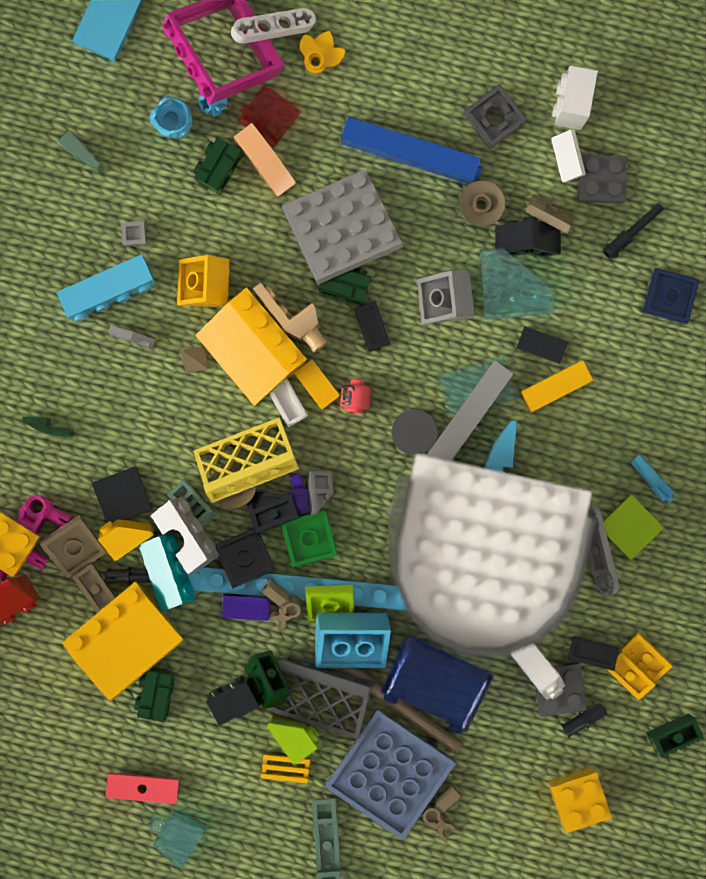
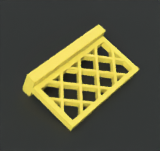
[193,417,299,503]

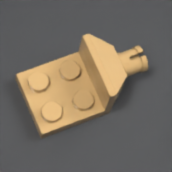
[253,283,328,353]

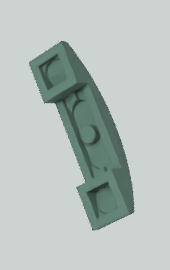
[312,798,341,879]

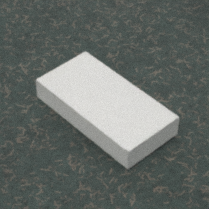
[551,130,586,183]
[269,379,309,428]

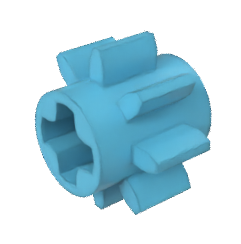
[199,94,227,117]

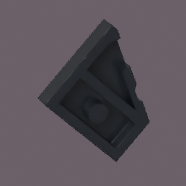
[247,492,301,534]

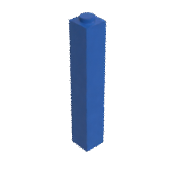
[341,117,483,185]

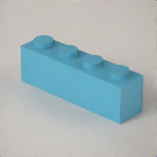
[56,254,156,322]

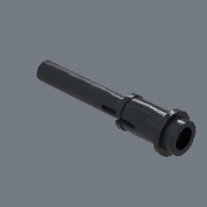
[602,203,664,260]

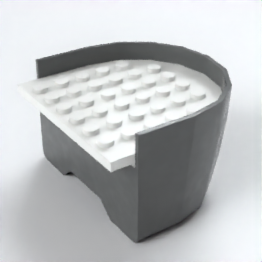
[388,454,596,656]

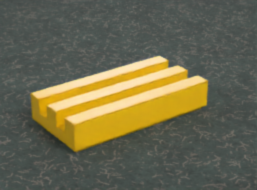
[261,753,310,783]

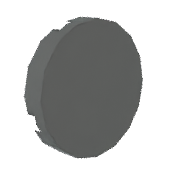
[391,409,438,455]

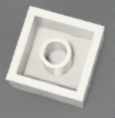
[552,66,598,130]

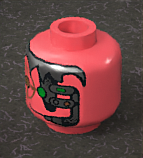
[340,380,371,414]

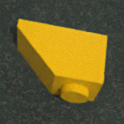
[98,519,154,561]

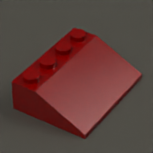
[0,575,40,625]

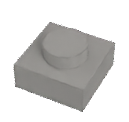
[121,221,147,247]

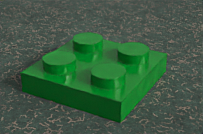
[281,510,338,568]

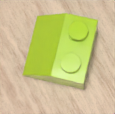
[266,715,320,765]

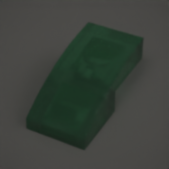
[22,416,74,438]

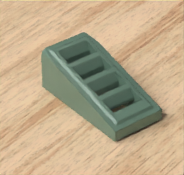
[57,130,104,173]
[167,479,218,528]

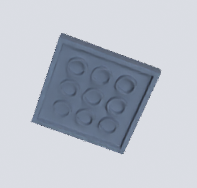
[325,708,456,840]

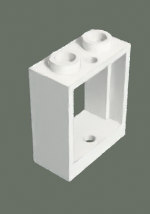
[510,645,565,700]

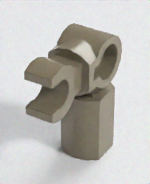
[261,579,302,631]
[422,784,462,841]

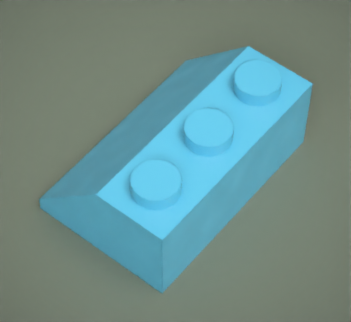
[315,613,391,668]

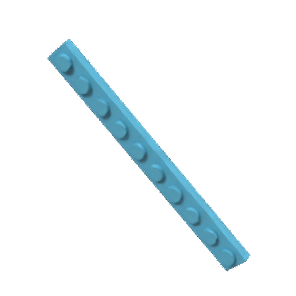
[188,567,406,610]

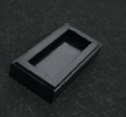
[354,301,391,352]
[516,326,568,364]
[568,636,620,671]

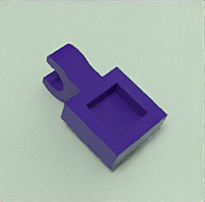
[287,473,311,514]

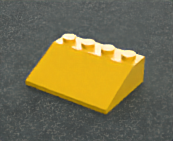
[195,287,308,406]
[62,582,184,701]

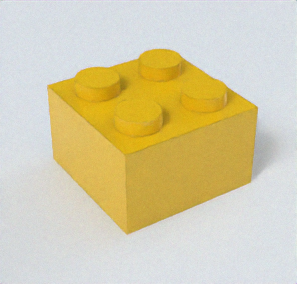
[547,767,612,833]

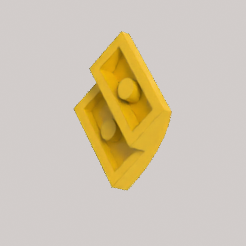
[607,631,672,700]

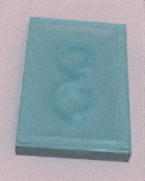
[437,355,517,420]

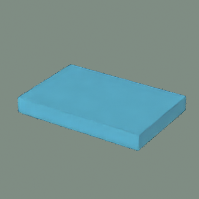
[72,0,143,62]

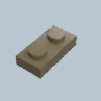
[72,563,116,613]

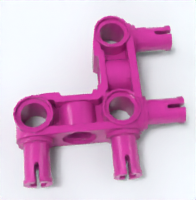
[0,496,73,582]

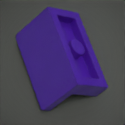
[222,594,270,621]

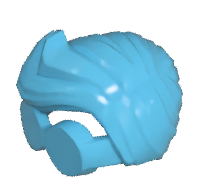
[150,95,193,139]

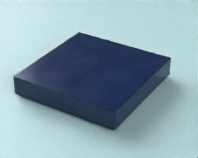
[642,268,700,325]

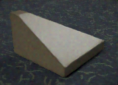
[180,347,209,374]

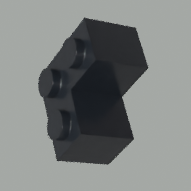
[495,217,561,257]
[206,675,261,726]

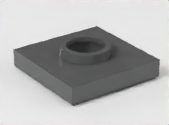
[463,84,528,150]

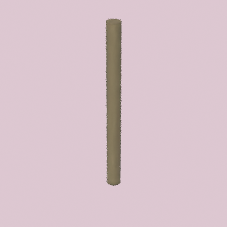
[313,648,463,755]

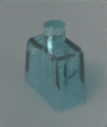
[147,811,208,870]

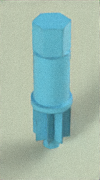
[630,454,674,503]

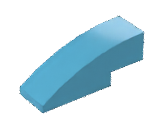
[484,421,517,473]

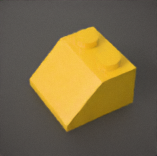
[177,255,230,307]

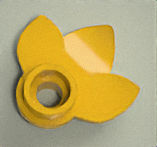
[300,31,345,74]

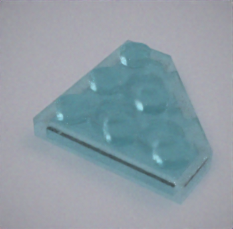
[480,248,554,320]

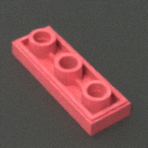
[106,772,179,804]

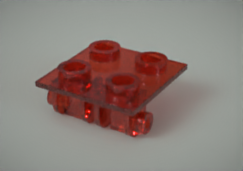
[237,84,301,148]

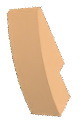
[234,123,296,198]

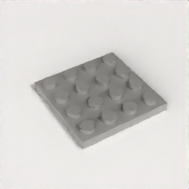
[282,169,403,285]

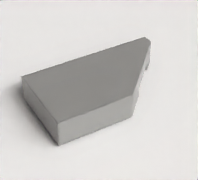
[108,325,155,348]
[307,471,334,515]

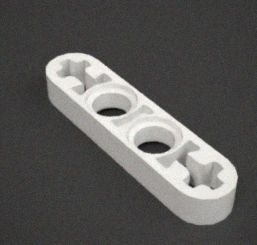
[231,8,316,43]

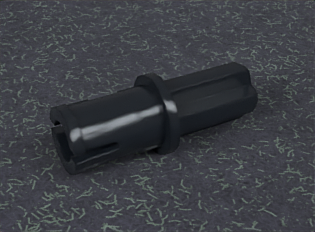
[106,567,151,585]
[561,703,607,738]

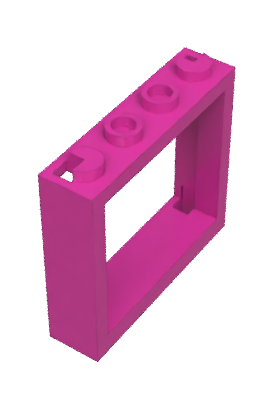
[162,0,284,105]

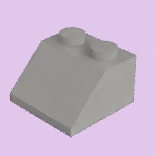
[417,270,475,325]

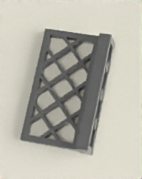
[269,655,375,739]

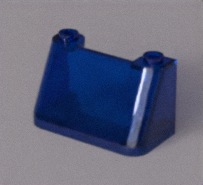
[380,637,493,734]

